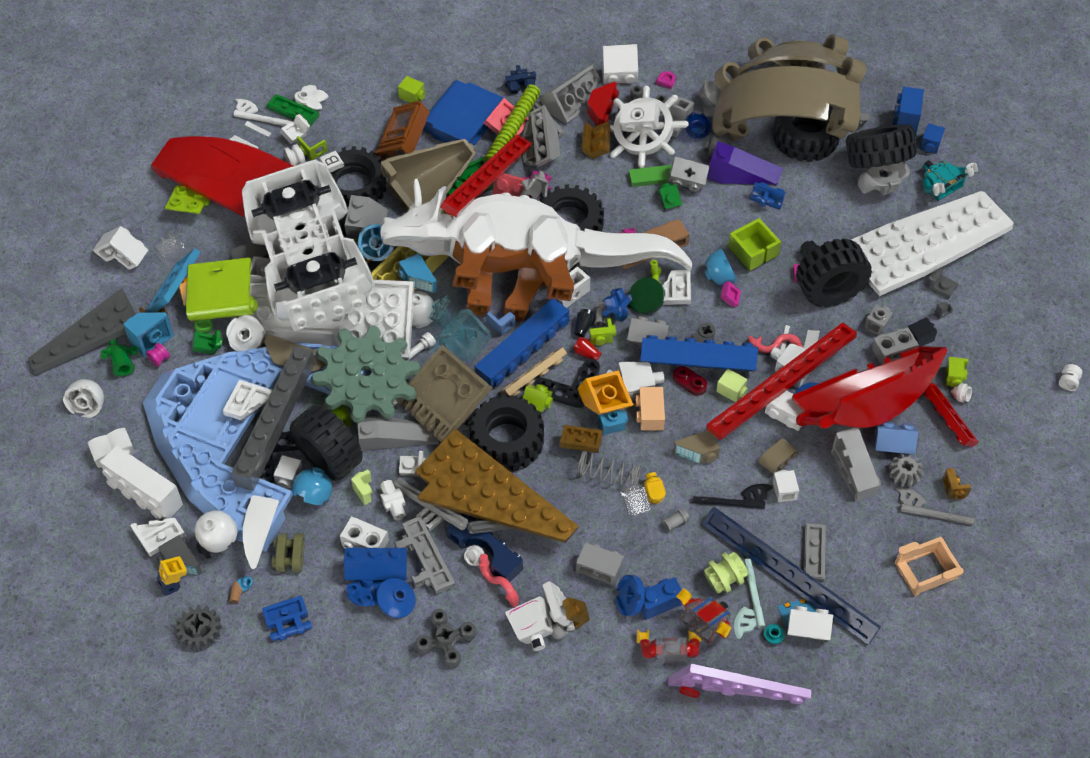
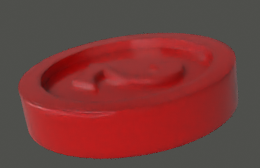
[679,686,700,698]

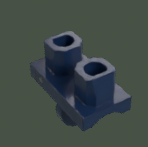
[504,65,536,94]

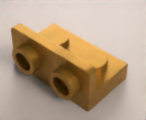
[581,122,611,159]
[560,425,603,453]

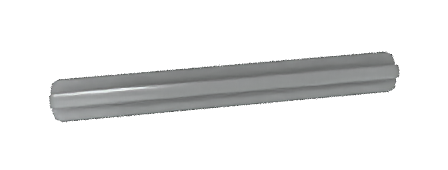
[393,478,469,530]

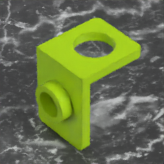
[296,136,328,161]

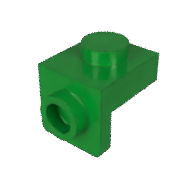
[656,183,682,210]
[192,330,223,355]

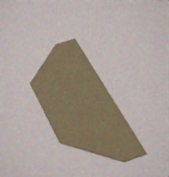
[264,334,325,372]

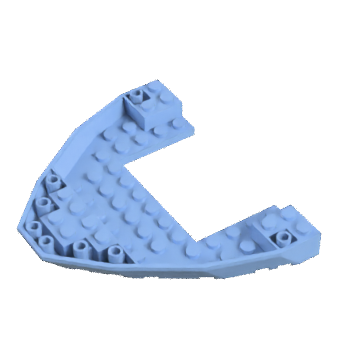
[143,342,371,552]

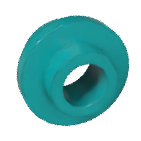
[764,624,785,645]

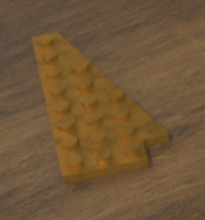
[415,429,579,543]

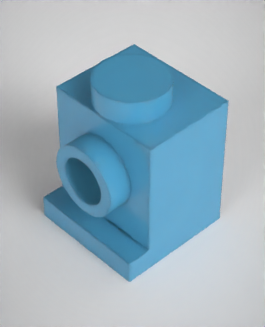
[597,409,628,435]

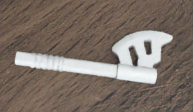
[234,99,292,126]

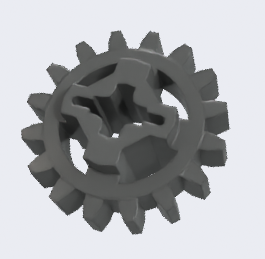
[175,605,222,650]

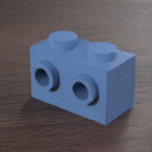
[874,421,918,454]

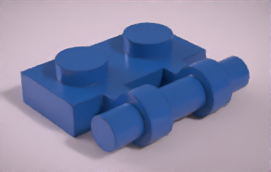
[262,595,312,642]

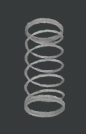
[577,451,641,490]

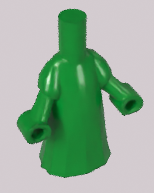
[100,339,138,377]

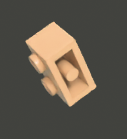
[636,387,665,430]

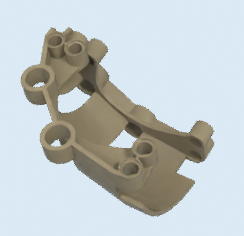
[712,34,866,141]

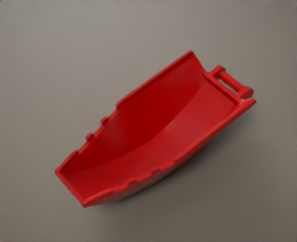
[792,346,947,428]

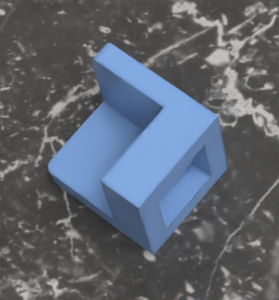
[486,312,515,336]

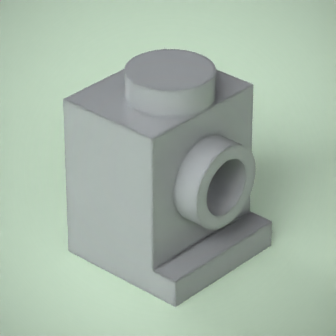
[864,305,893,335]

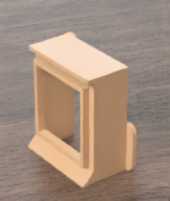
[895,537,964,597]

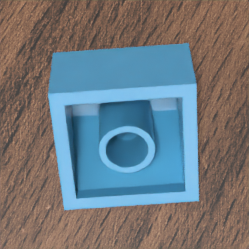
[123,312,174,358]

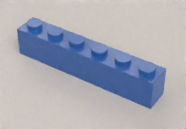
[474,299,570,388]
[640,335,758,372]

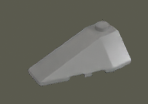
[538,64,600,123]
[358,415,439,451]

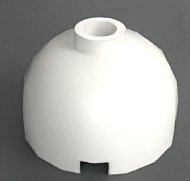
[412,291,436,328]
[63,379,104,418]
[194,510,238,553]

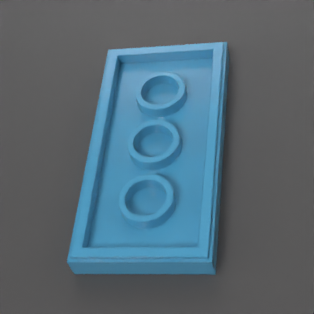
[145,248,201,313]

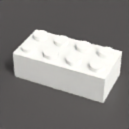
[100,445,183,520]

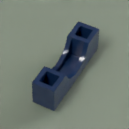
[447,513,523,582]

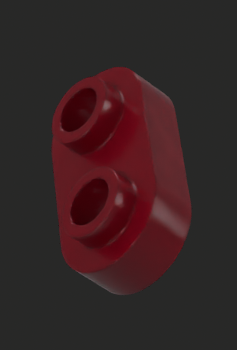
[673,366,707,396]

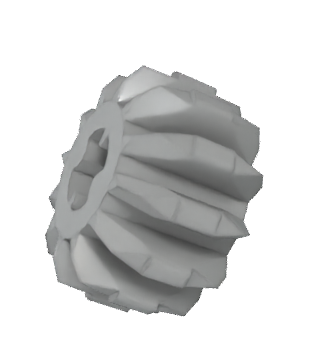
[889,454,923,488]

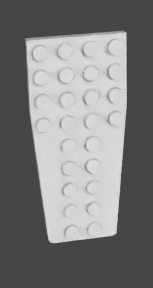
[851,191,1013,296]
[244,280,415,358]

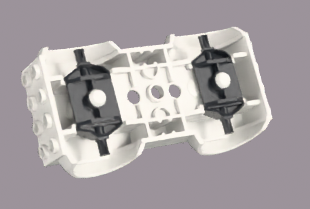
[242,159,375,331]

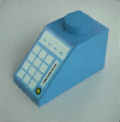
[398,254,437,293]

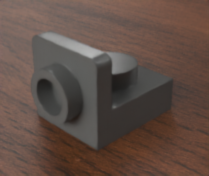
[929,267,958,299]

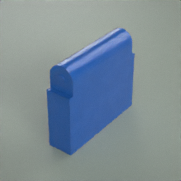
[423,80,504,146]

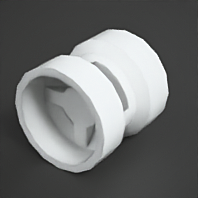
[1059,364,1083,391]

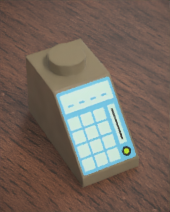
[673,430,720,464]

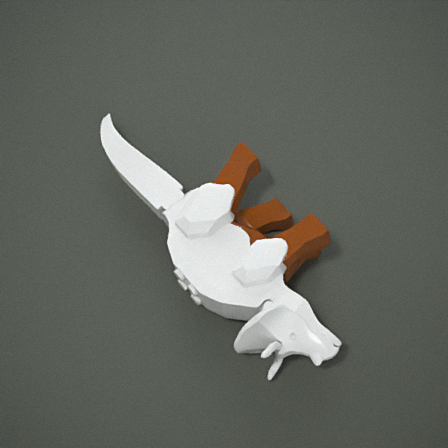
[380,179,692,321]

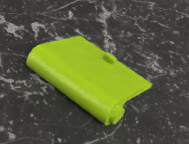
[186,258,258,321]

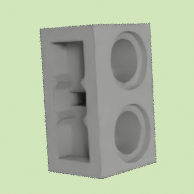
[871,327,918,364]

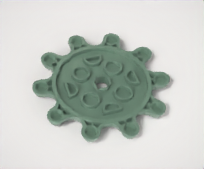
[310,326,421,423]

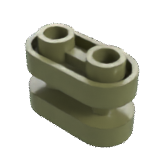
[272,533,305,572]

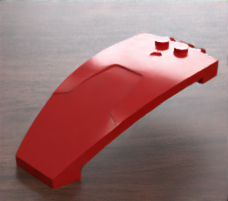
[151,136,293,217]

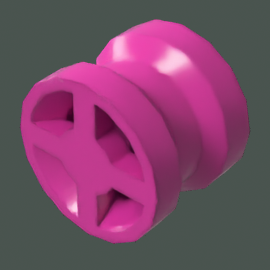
[146,343,170,367]

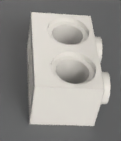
[340,516,389,548]

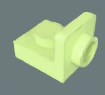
[351,470,372,505]

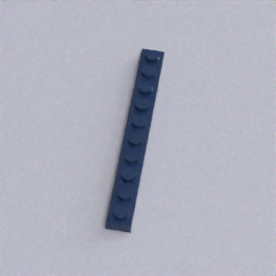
[702,507,881,645]

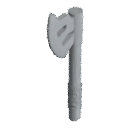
[895,487,975,525]

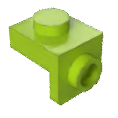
[589,318,616,346]

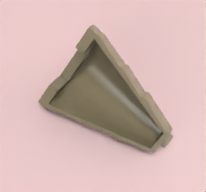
[380,139,476,212]

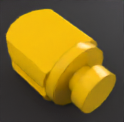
[644,472,666,504]

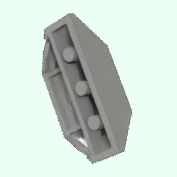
[521,105,560,167]

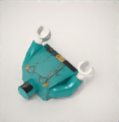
[922,160,978,201]

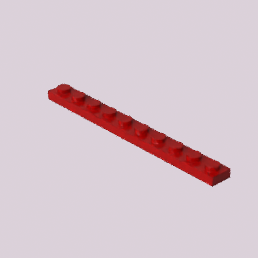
[440,134,532,217]
[706,322,857,440]

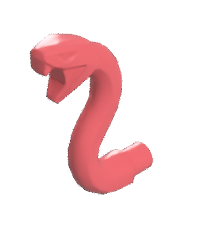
[748,334,803,353]
[479,554,519,607]

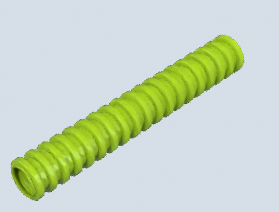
[484,84,541,162]

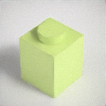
[716,369,748,402]

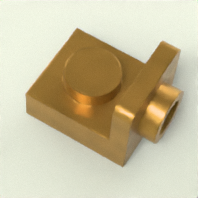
[942,468,971,500]

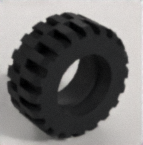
[773,105,840,162]
[846,124,917,168]
[796,238,872,307]
[469,395,544,471]
[289,404,363,481]

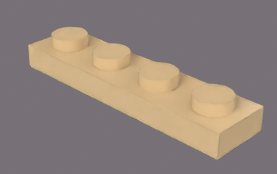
[499,347,567,397]

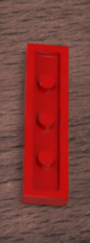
[924,383,979,447]

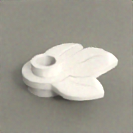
[294,85,328,110]

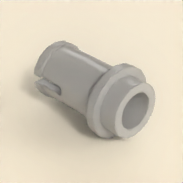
[594,302,606,327]
[663,509,690,531]

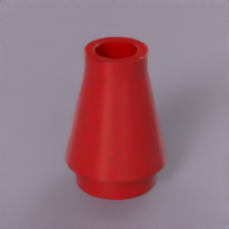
[573,337,602,360]

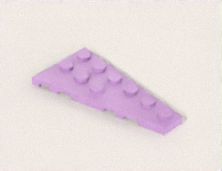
[668,664,811,704]

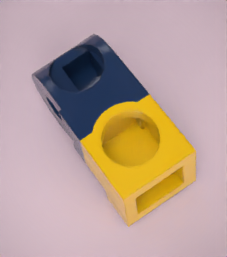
[157,556,187,595]

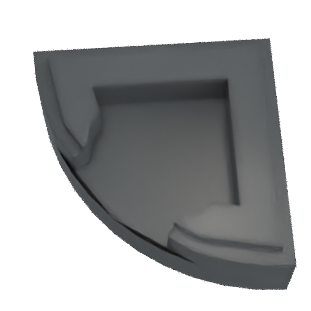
[934,302,953,319]

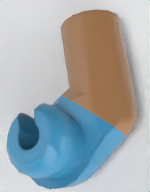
[229,576,253,604]

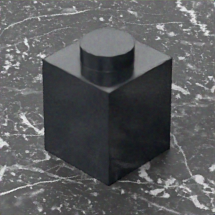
[908,317,937,347]

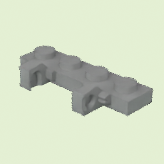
[395,516,455,594]

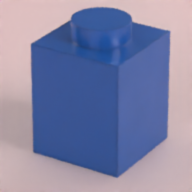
[920,123,945,154]

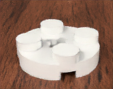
[226,315,266,351]

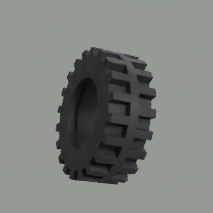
[330,146,387,209]
[539,184,604,232]

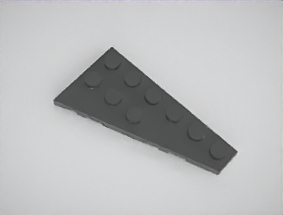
[28,288,136,375]

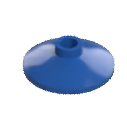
[376,578,416,618]

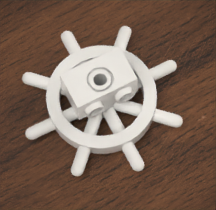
[610,85,689,168]

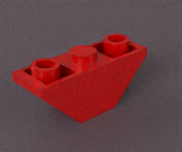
[587,82,619,126]

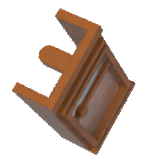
[375,100,430,161]

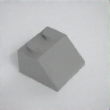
[345,195,388,239]

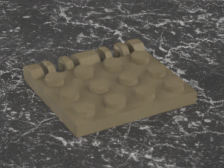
[396,345,492,443]

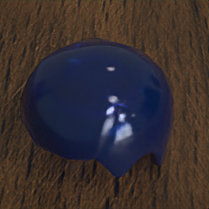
[685,112,711,139]

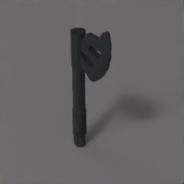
[692,484,773,509]

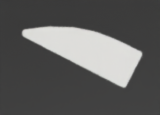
[243,495,279,569]

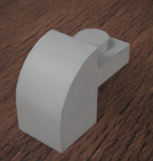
[661,96,694,137]

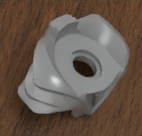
[858,162,910,195]

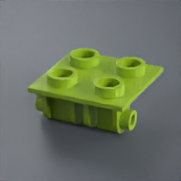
[165,185,210,214]

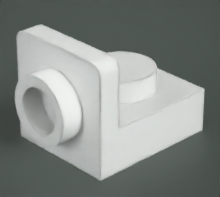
[399,451,426,477]

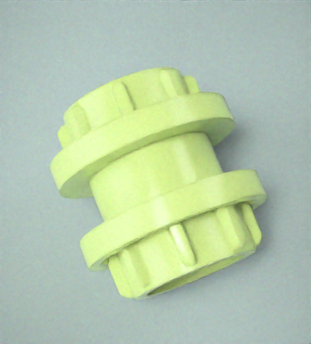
[704,552,748,594]

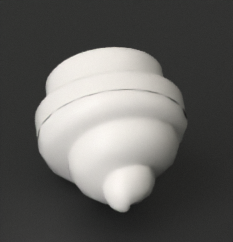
[950,383,972,403]
[464,545,485,566]

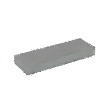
[804,523,826,582]

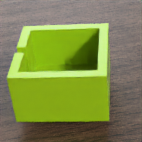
[728,218,781,271]

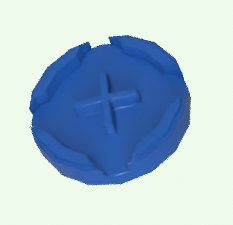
[616,575,645,617]

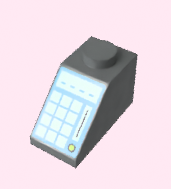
[158,535,202,575]

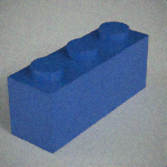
[344,547,407,580]

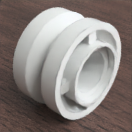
[283,144,306,166]

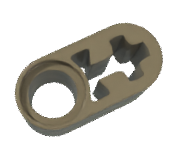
[759,438,799,475]

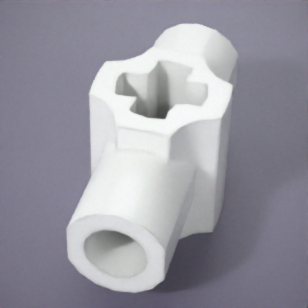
[380,480,406,520]

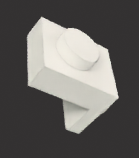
[280,114,310,144]

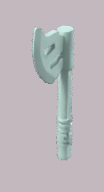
[734,559,765,639]

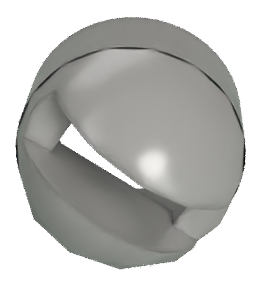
[551,622,568,639]

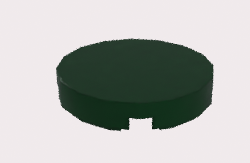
[629,277,665,314]

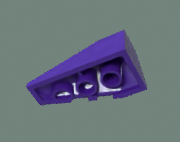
[707,141,783,185]

